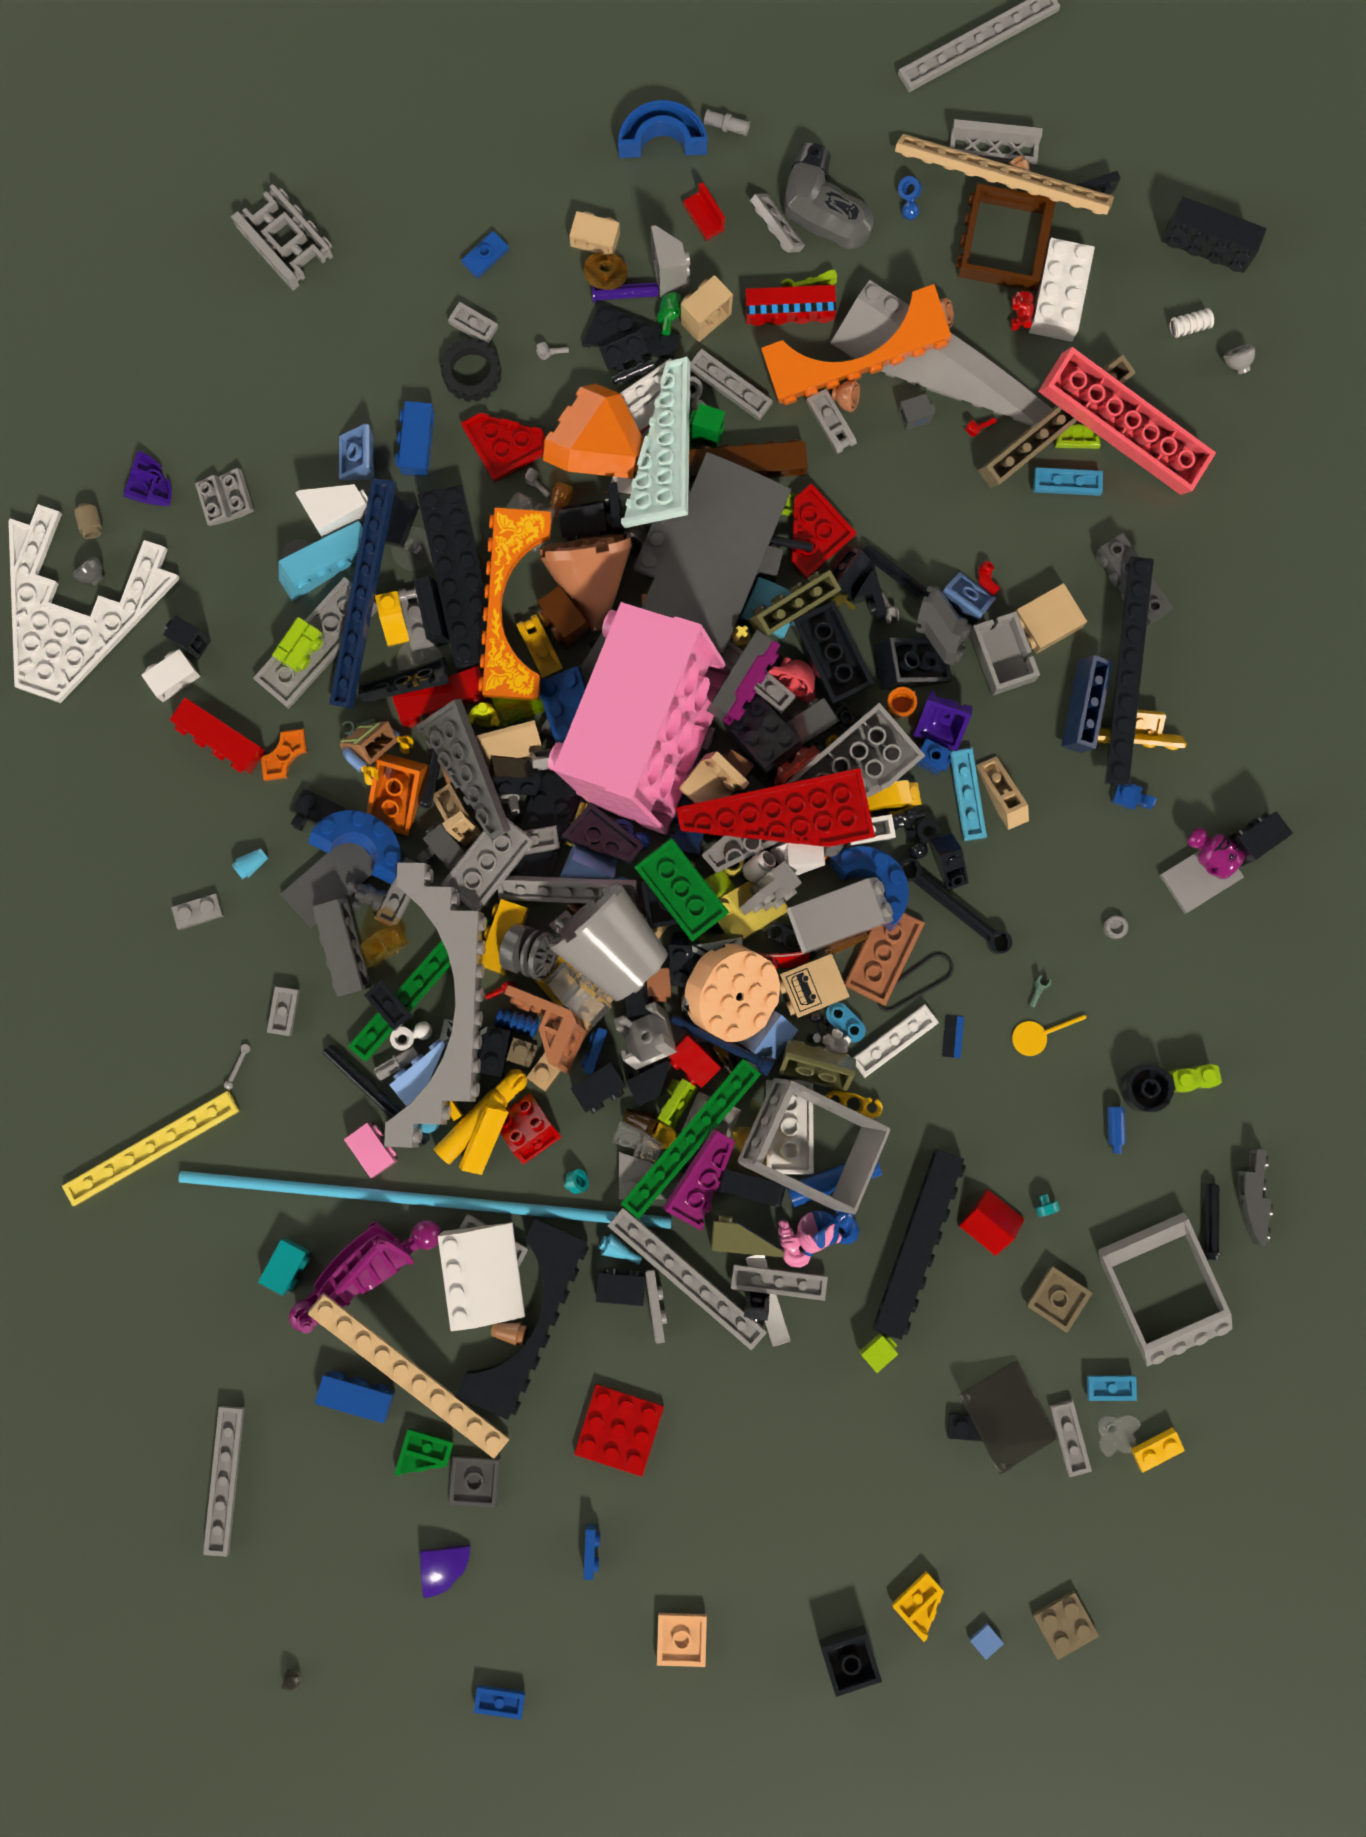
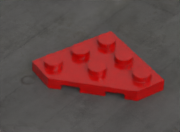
[461,412,546,483]
[791,483,857,579]

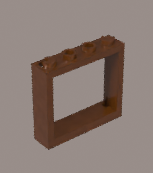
[956,183,1055,292]

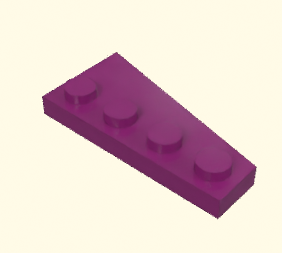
[662,1128,735,1231]

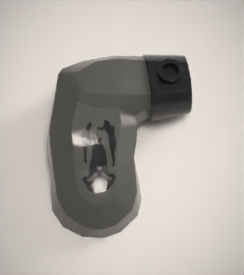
[784,143,873,249]

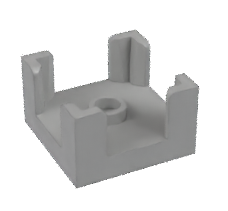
[614,1002,677,1070]

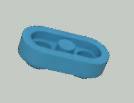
[825,1002,866,1043]

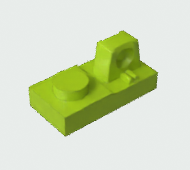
[657,1078,698,1128]

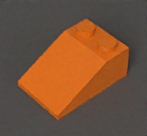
[367,753,428,836]

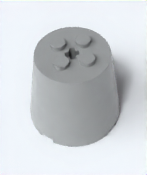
[549,882,668,1001]

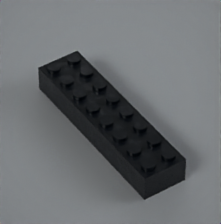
[417,485,489,673]

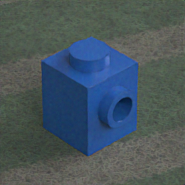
[916,738,952,775]

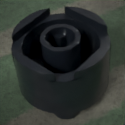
[1121,1065,1175,1112]

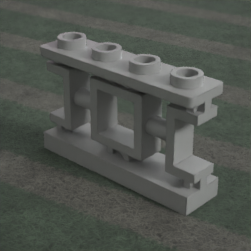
[231,184,333,291]

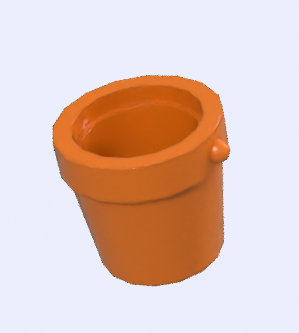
[887,687,917,719]

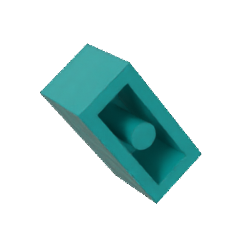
[258,1238,311,1296]

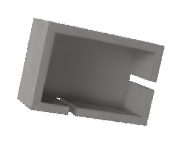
[969,611,1040,696]

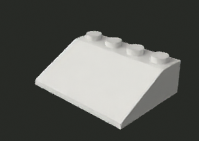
[438,1222,525,1331]

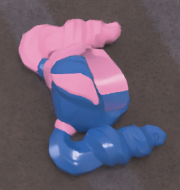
[778,1192,860,1268]

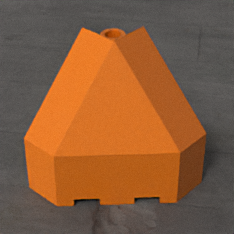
[543,383,644,479]

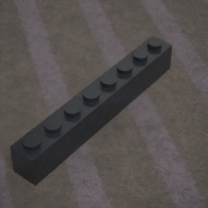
[872,1149,966,1340]

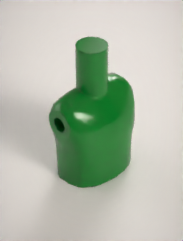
[657,292,683,335]

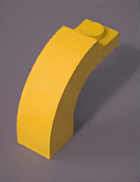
[867,780,922,812]

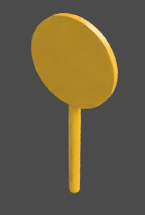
[1012,1015,1087,1056]

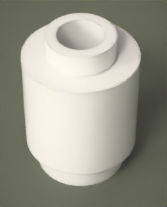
[742,851,776,883]

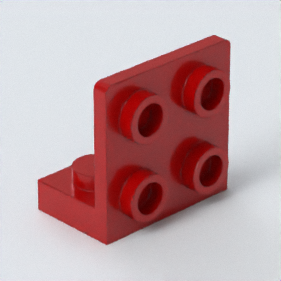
[500,1094,561,1165]

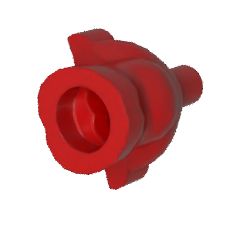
[1011,291,1035,331]

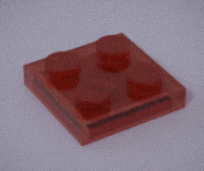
[773,745,820,786]

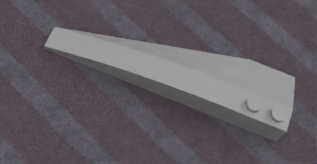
[830,280,1052,426]
[702,703,925,873]

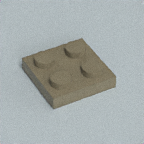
[1026,1266,1092,1333]
[1032,1590,1099,1660]

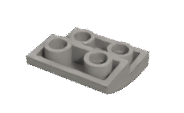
[195,468,254,526]

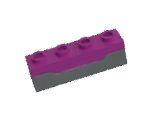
[706,630,780,725]

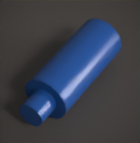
[1107,1107,1126,1154]

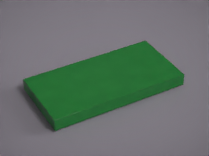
[634,838,730,941]

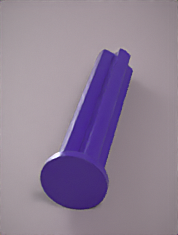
[592,283,659,303]

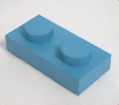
[1087,1375,1137,1401]

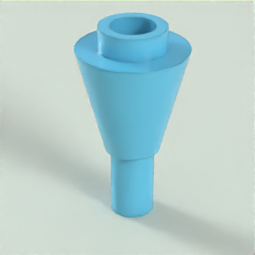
[599,1233,642,1265]

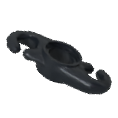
[765,921,819,959]

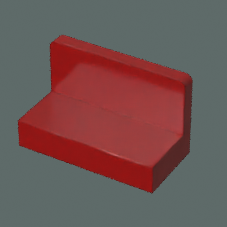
[683,182,725,241]

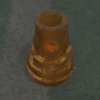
[549,482,573,517]

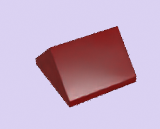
[958,1189,1025,1256]

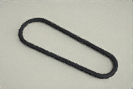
[877,953,954,1012]

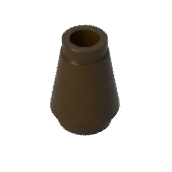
[623,1108,659,1135]

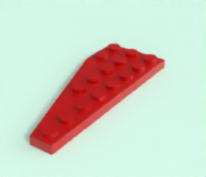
[676,768,875,848]

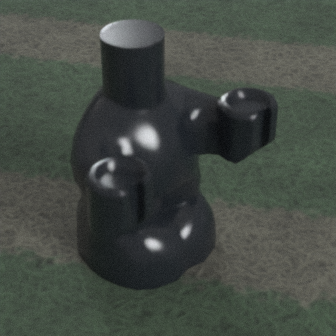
[885,806,925,838]

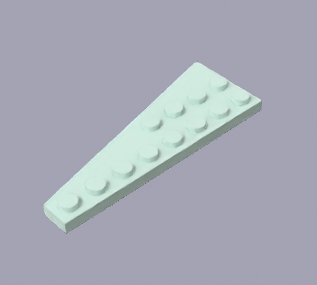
[621,357,690,528]

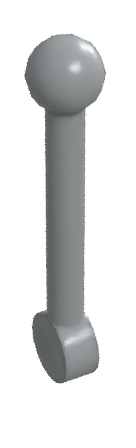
[224,1044,251,1090]

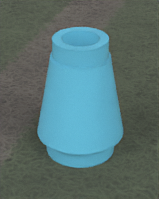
[232,848,268,880]

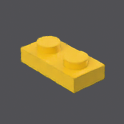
[1131,1427,1185,1473]

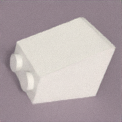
[295,484,368,538]

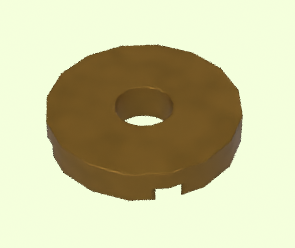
[583,252,628,290]

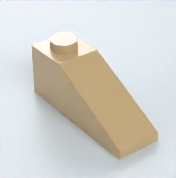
[976,756,1029,830]

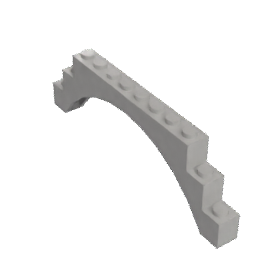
[384,863,487,1148]

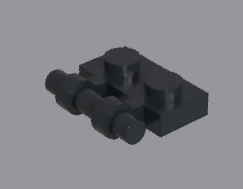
[599,330,655,385]

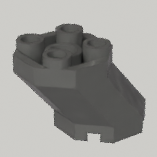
[916,585,972,666]

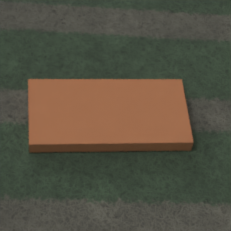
[844,913,925,1006]

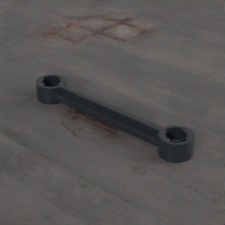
[899,858,1012,955]

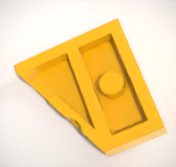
[891,1571,944,1642]

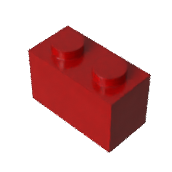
[668,1032,721,1088]

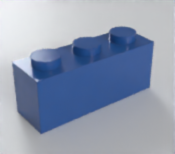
[395,401,435,477]
[315,1370,396,1424]

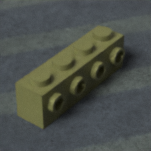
[748,570,841,636]

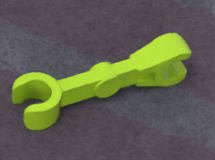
[781,270,837,287]

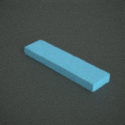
[949,748,987,841]

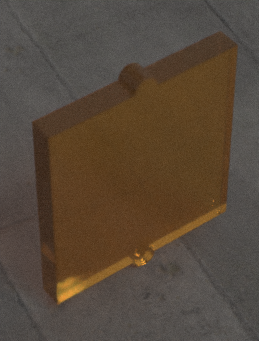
[824,932,869,955]

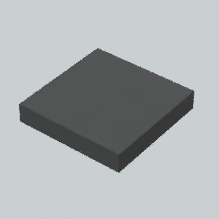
[449,1454,501,1508]

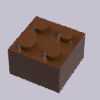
[537,585,589,649]

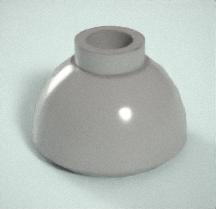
[1223,344,1255,374]

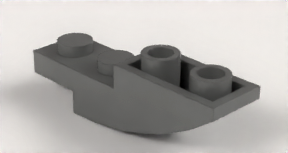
[1238,1149,1273,1246]

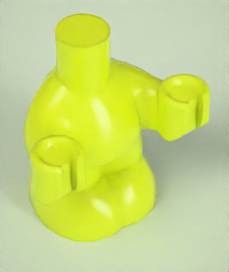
[467,703,501,728]

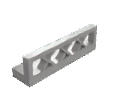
[950,119,1043,165]

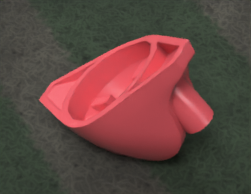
[768,657,818,704]

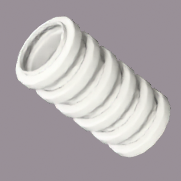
[1169,308,1214,338]

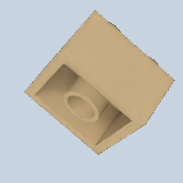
[681,275,733,343]

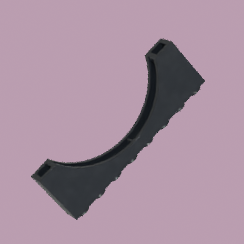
[456,1217,589,1420]

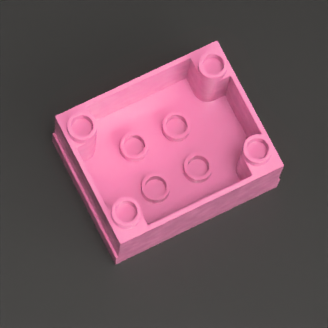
[548,602,730,835]

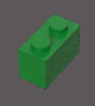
[689,403,725,448]

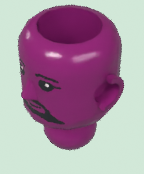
[1187,827,1245,879]

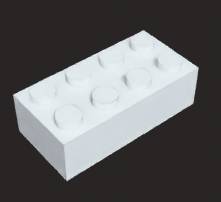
[1029,238,1095,342]

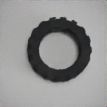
[441,338,502,402]

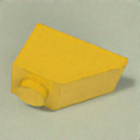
[375,591,409,646]

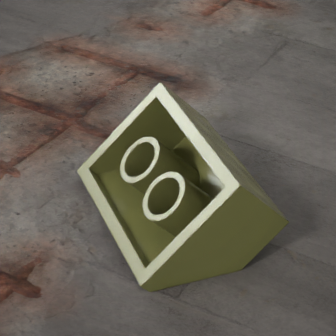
[779,1040,856,1092]

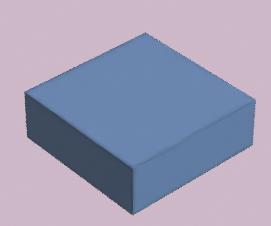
[969,1623,1004,1660]

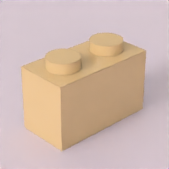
[569,211,620,255]

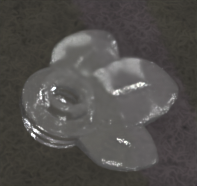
[1098,1415,1141,1457]

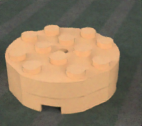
[685,943,780,1042]

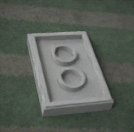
[1159,850,1244,914]

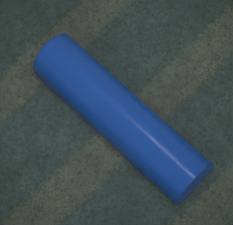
[786,1161,882,1207]

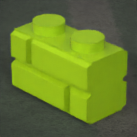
[272,617,324,674]

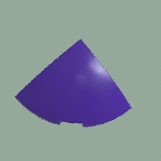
[123,450,172,506]
[420,1545,471,1598]

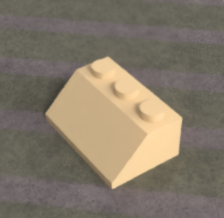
[475,720,543,769]

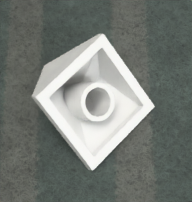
[770,842,825,876]

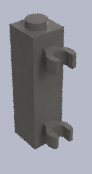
[417,824,465,907]

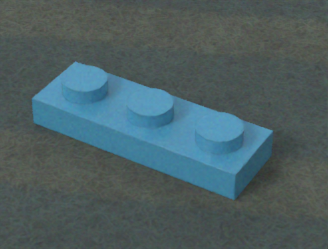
[1033,468,1103,496]

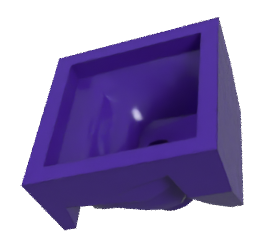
[914,691,973,751]

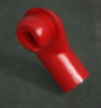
[978,561,1001,596]

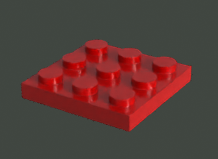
[574,1384,664,1477]

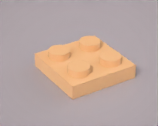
[657,1613,707,1667]

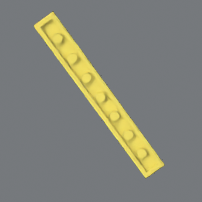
[62,1091,240,1206]

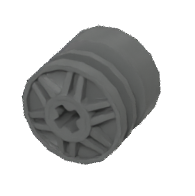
[499,924,559,981]

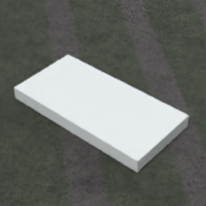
[766,1080,814,1174]

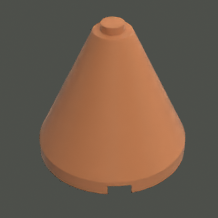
[539,534,632,631]

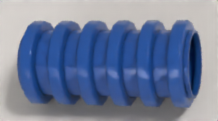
[494,1007,540,1038]

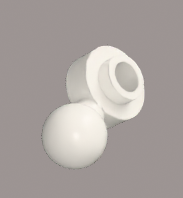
[390,1021,433,1051]

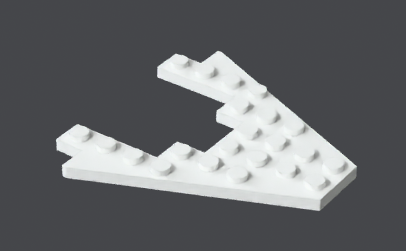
[9,504,179,703]

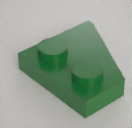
[394,1428,454,1476]

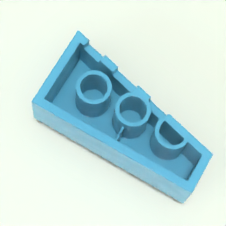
[278,521,363,602]

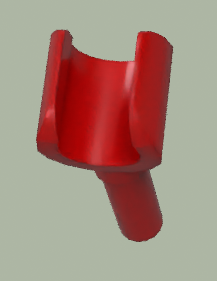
[965,417,997,437]
[485,981,518,1000]

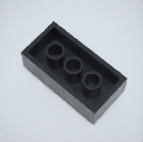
[1161,196,1267,273]
[790,601,875,706]

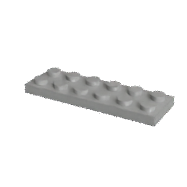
[253,577,378,709]

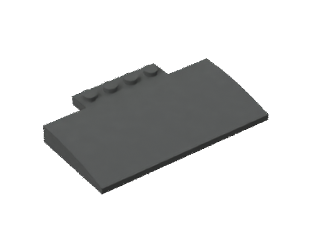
[634,452,791,656]

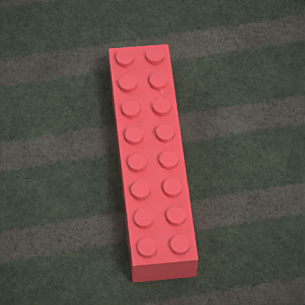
[1038,347,1216,495]

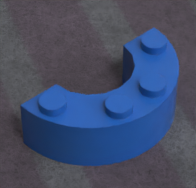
[618,100,707,158]
[308,810,401,884]
[829,846,909,932]

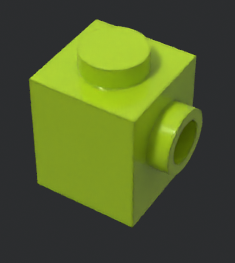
[859,1333,898,1373]

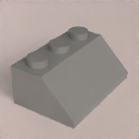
[651,225,690,300]

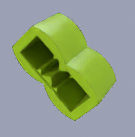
[1168,1064,1222,1093]

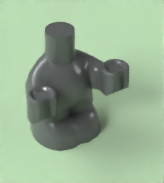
[347,880,387,912]

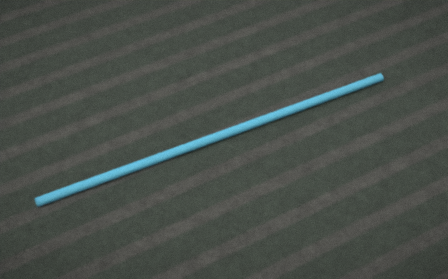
[179,1171,672,1229]

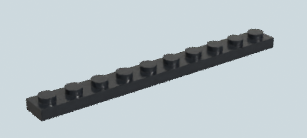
[1104,556,1154,786]

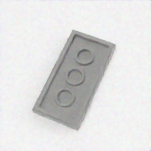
[440,817,536,912]

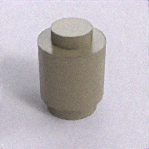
[74,503,102,539]

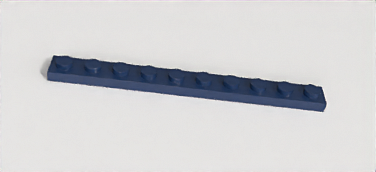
[329,478,397,709]

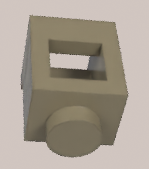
[506,1038,538,1068]

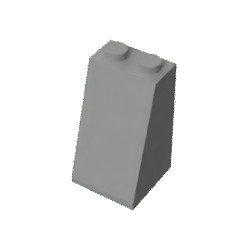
[787,877,894,953]

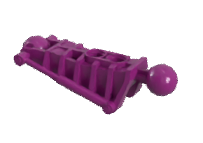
[288,1220,441,1334]

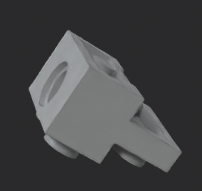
[739,861,802,915]

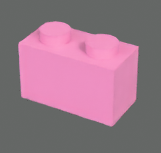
[344,1123,397,1178]

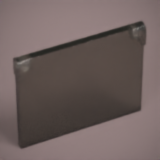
[959,1360,1058,1474]

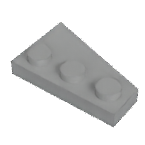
[619,1152,684,1199]

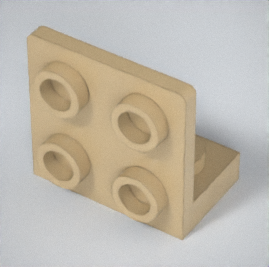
[679,751,749,804]

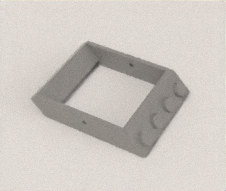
[737,1078,891,1215]
[1098,1213,1233,1367]

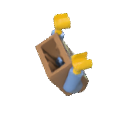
[340,721,413,785]

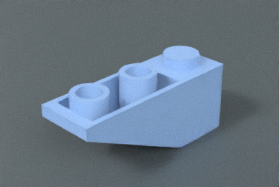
[390,1039,449,1107]

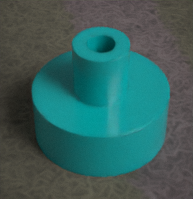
[564,1169,589,1194]
[1035,1194,1061,1217]

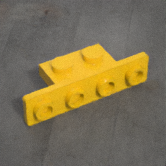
[1097,710,1186,750]

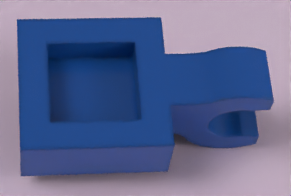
[1111,783,1157,810]

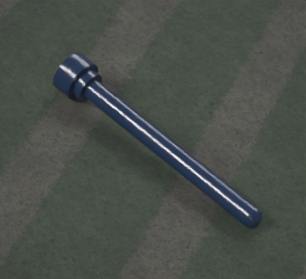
[670,1015,776,1076]

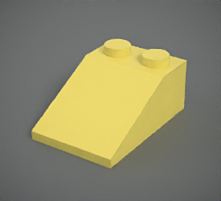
[716,881,789,941]

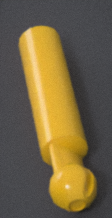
[433,1069,528,1165]

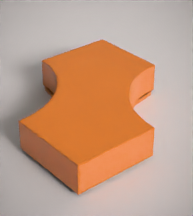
[261,729,308,781]

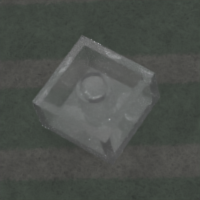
[545,961,612,1027]

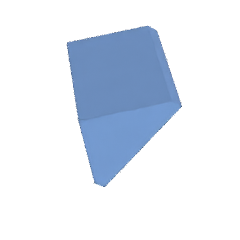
[339,423,375,480]
[943,572,996,625]
[560,844,618,879]
[737,1010,798,1063]

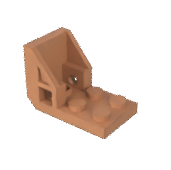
[504,985,587,1074]

